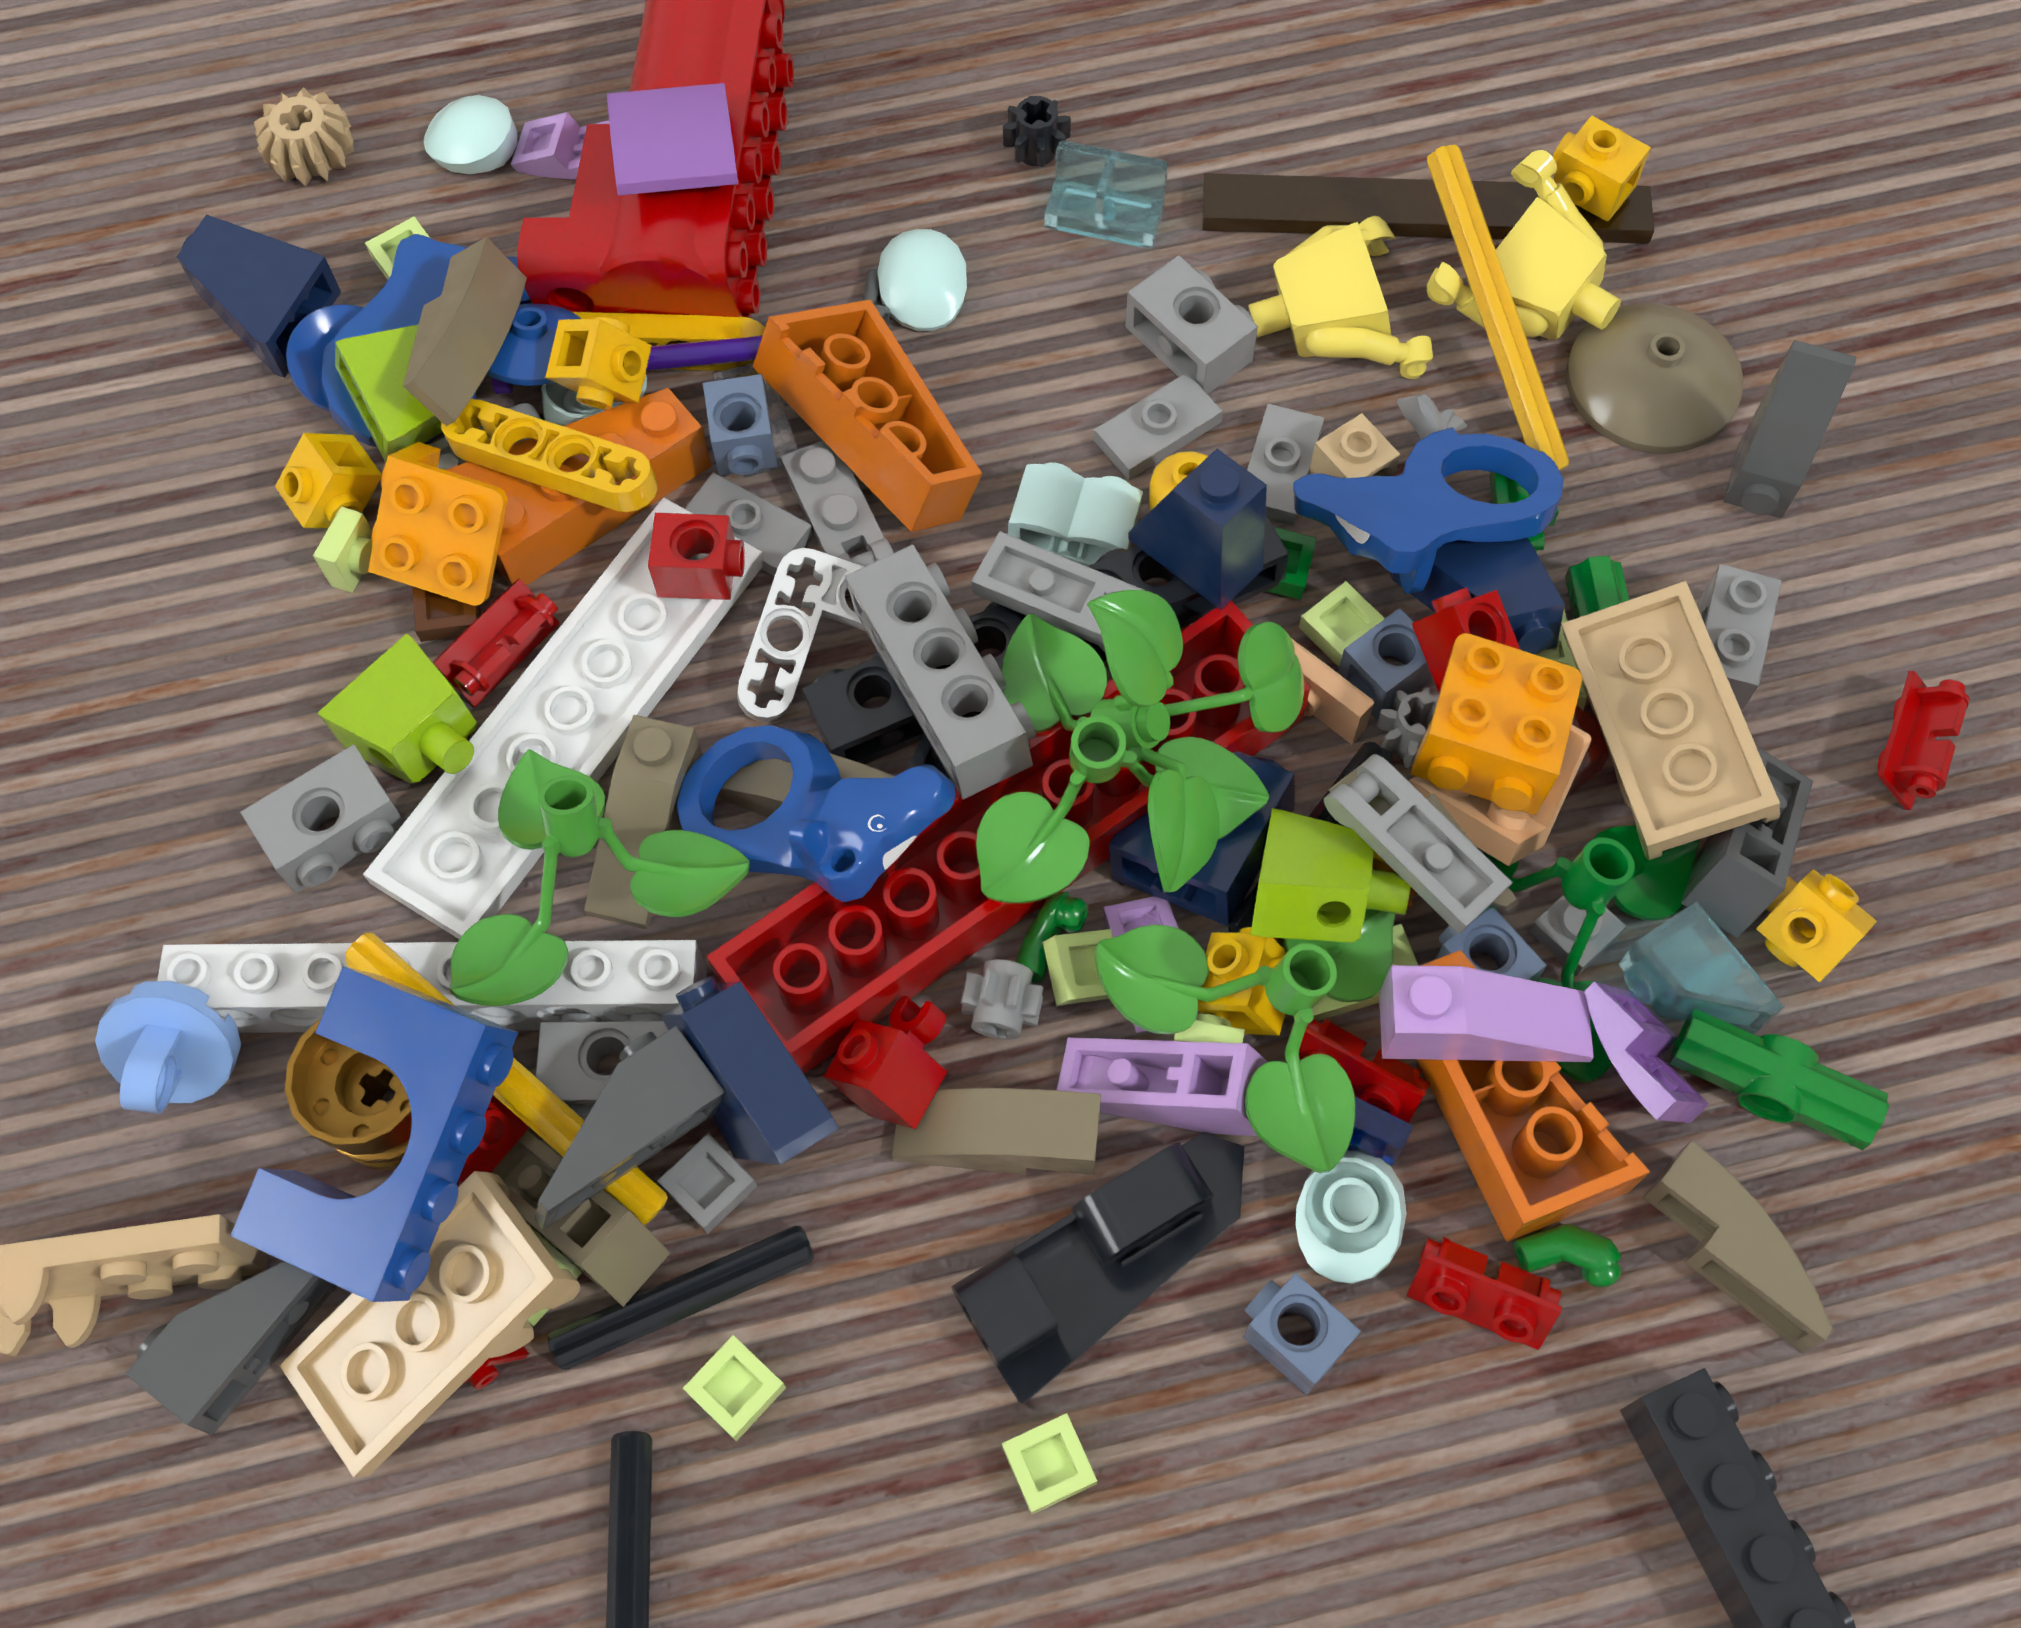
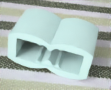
[1008,462,1143,566]

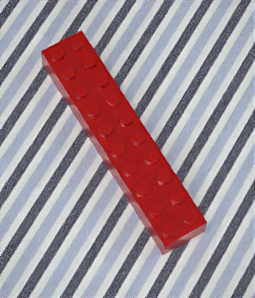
[706,601,1310,1074]

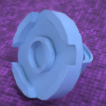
[95,981,241,1114]

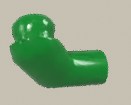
[1015,891,1088,983]
[1513,1224,1621,1287]

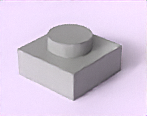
[1529,895,1627,976]
[658,1133,757,1234]

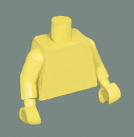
[1427,150,1621,340]
[1248,216,1433,379]

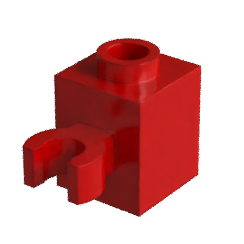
[823,995,948,1129]

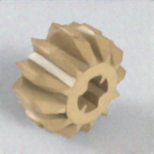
[254,87,354,186]

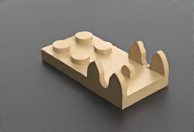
[1561,581,1780,860]
[279,1171,580,1477]
[0,1214,267,1357]

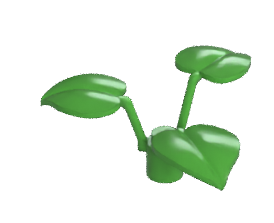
[1087,589,1304,892]
[976,613,1269,903]
[449,749,750,1006]
[1095,909,1395,1173]

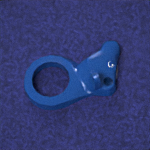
[322,234,532,447]
[1293,427,1564,594]
[677,725,956,902]

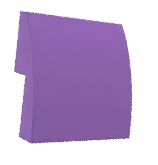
[607,83,738,195]
[1584,981,1709,1123]

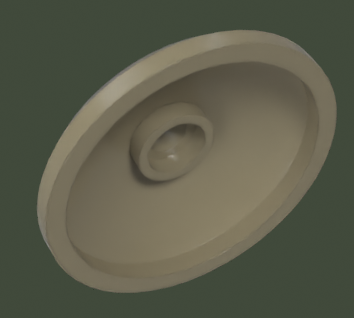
[1566,303,1743,454]

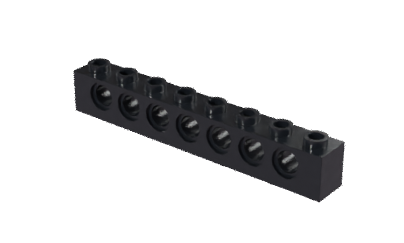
[802,514,1289,765]

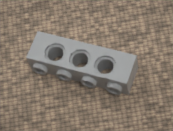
[845,545,1036,799]

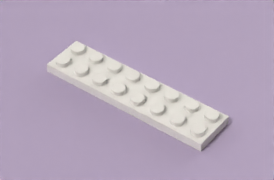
[363,497,763,939]

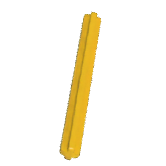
[1427,144,1569,471]
[345,932,668,1225]

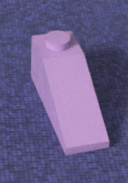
[1379,965,1594,1062]
[1057,1037,1268,1136]

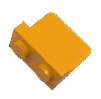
[368,442,508,606]
[1410,634,1582,815]

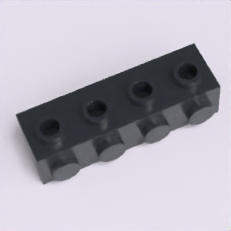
[1620,1368,1856,1628]

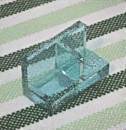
[1044,141,1168,249]

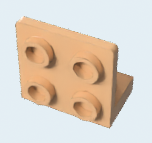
[1409,725,1591,866]

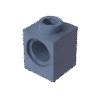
[703,374,778,476]
[1338,608,1433,721]
[1435,906,1547,981]
[1243,1272,1361,1396]

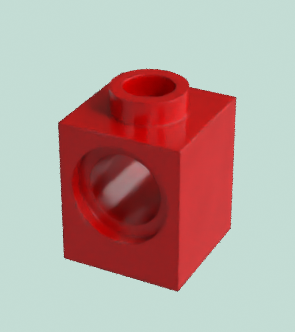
[648,513,745,600]
[1411,587,1520,693]

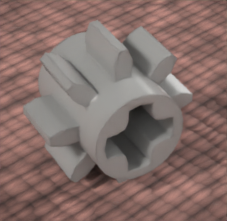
[1376,687,1438,768]
[960,959,1043,1040]

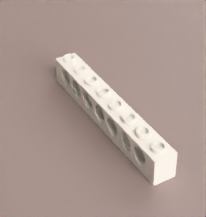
[157,940,707,1033]

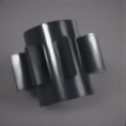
[1003,96,1071,167]

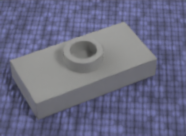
[1094,372,1223,481]
[1247,404,1324,525]
[685,472,813,577]

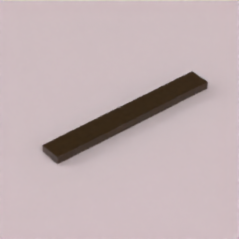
[1202,173,1654,243]

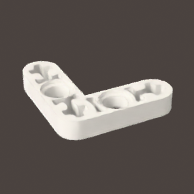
[737,548,912,722]

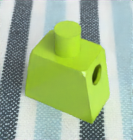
[335,324,488,462]
[317,633,477,784]
[1250,808,1411,943]

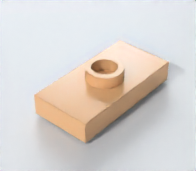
[1291,638,1374,745]

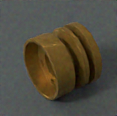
[285,1017,412,1171]

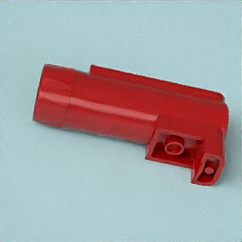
[517,0,794,341]

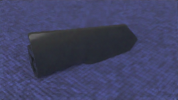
[951,1132,1245,1404]

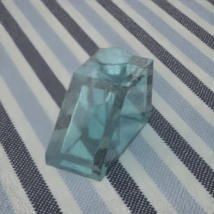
[1618,901,1784,1034]

